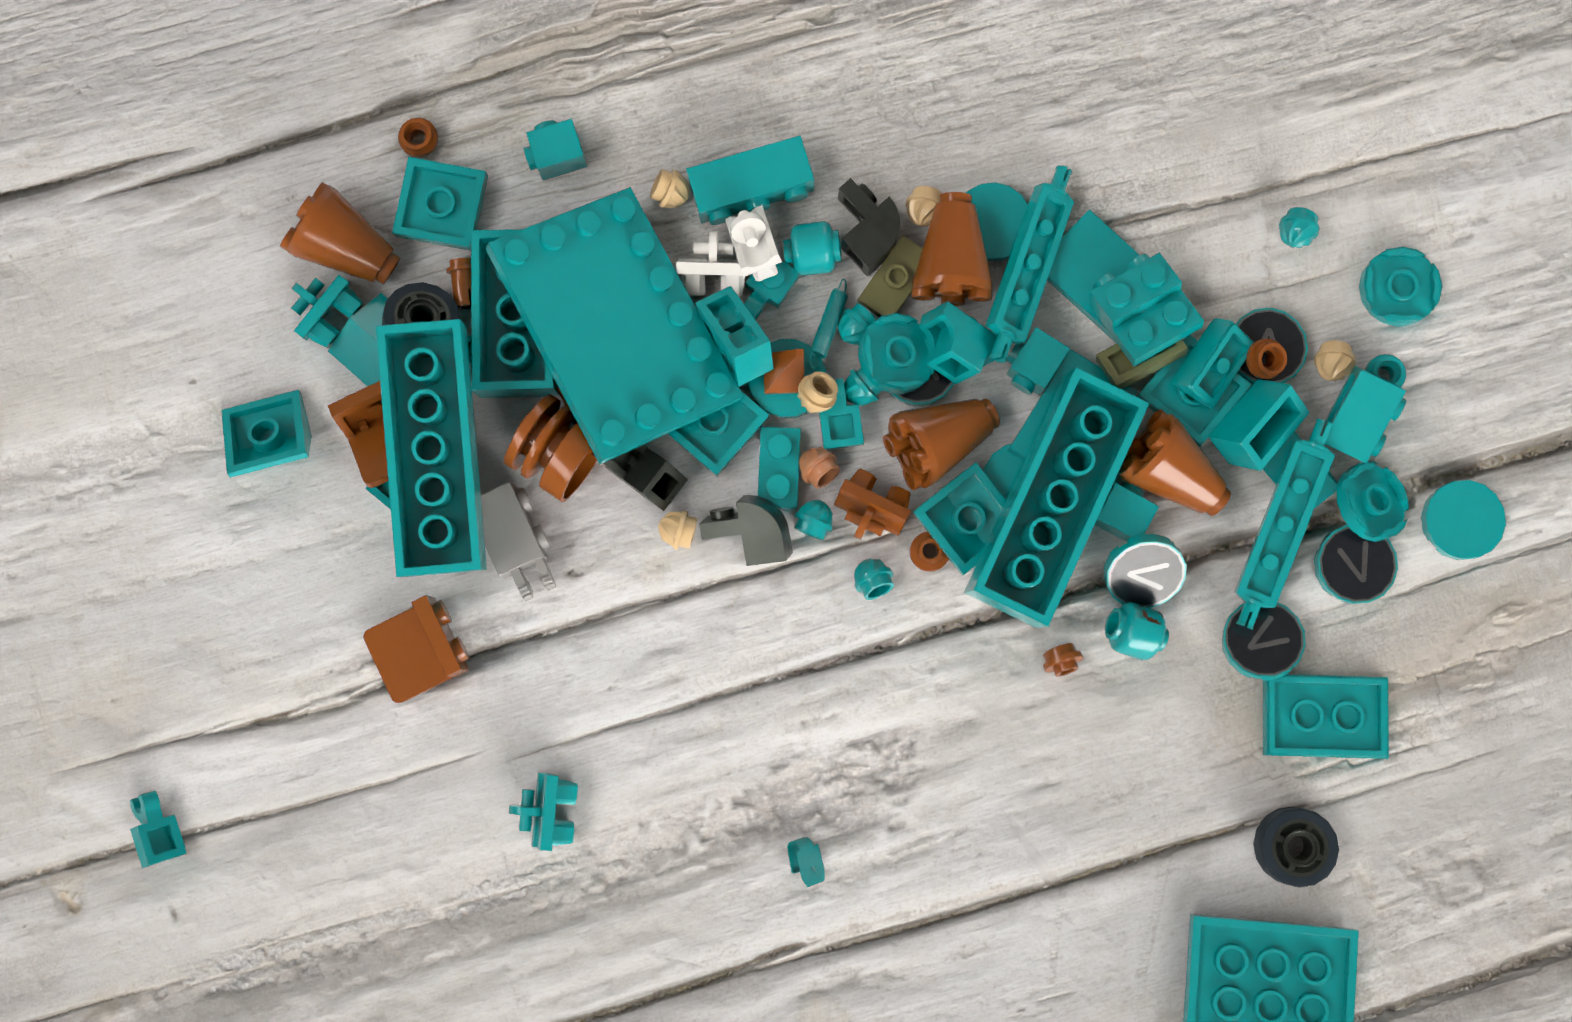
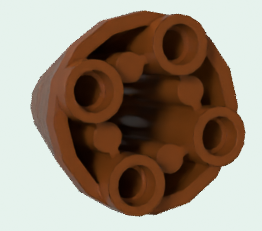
[280,182,401,285]
[911,192,993,306]
[883,398,1000,490]
[1119,409,1231,516]

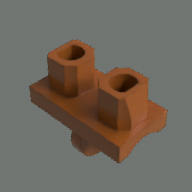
[834,468,911,540]

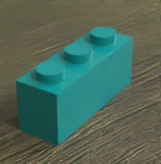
[686,135,814,225]

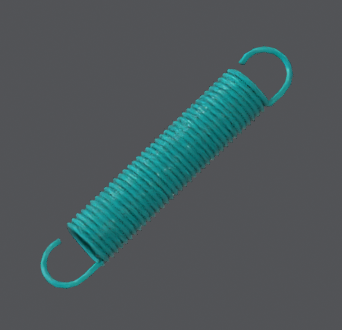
[809,279,848,369]

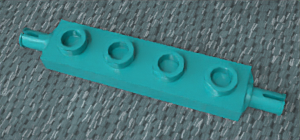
[985,165,1074,363]
[1234,418,1335,630]

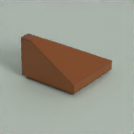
[764,349,804,394]

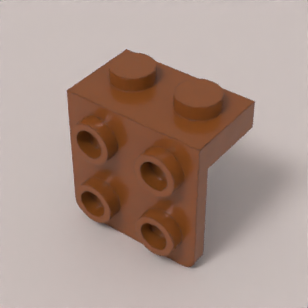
[328,381,388,488]
[363,595,470,703]

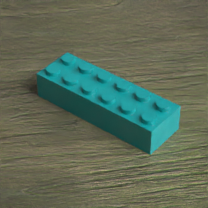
[376,319,487,577]
[964,367,1150,628]

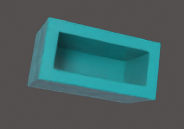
[1321,365,1406,463]
[1208,379,1310,471]

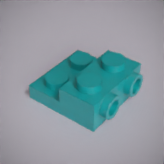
[1090,252,1204,367]

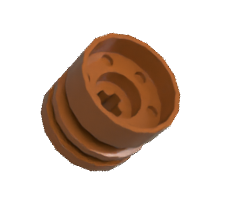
[504,394,597,503]

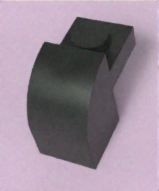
[838,178,900,276]
[591,445,688,511]
[699,495,793,566]

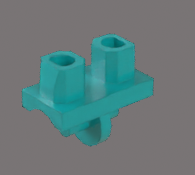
[291,275,364,348]
[509,772,578,851]

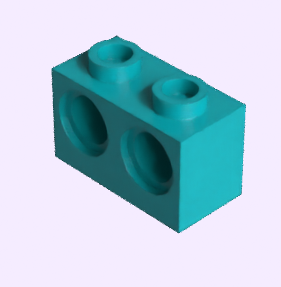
[695,286,774,387]

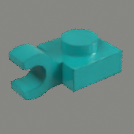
[744,260,800,320]
[819,378,864,450]
[130,791,187,869]

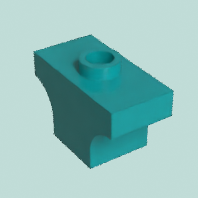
[919,301,997,384]

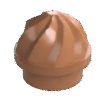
[799,447,840,489]

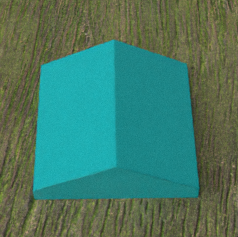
[328,293,415,386]
[221,390,312,478]
[913,462,1006,576]

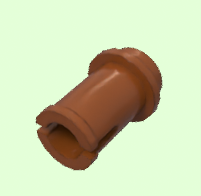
[446,258,471,309]

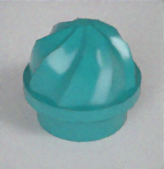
[1279,207,1320,248]
[838,304,876,346]
[844,368,883,406]
[794,500,833,541]
[854,558,894,600]

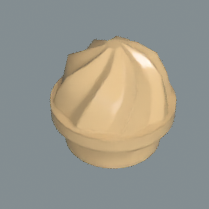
[650,169,690,208]
[906,186,942,227]
[1314,340,1356,382]
[797,372,838,413]
[658,510,698,550]

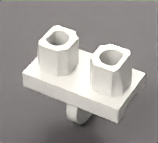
[725,205,782,281]
[676,231,748,297]

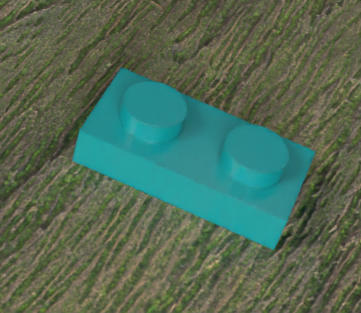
[758,427,801,510]

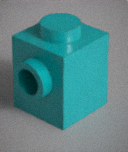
[523,118,588,181]
[1006,327,1070,395]
[1095,482,1159,543]

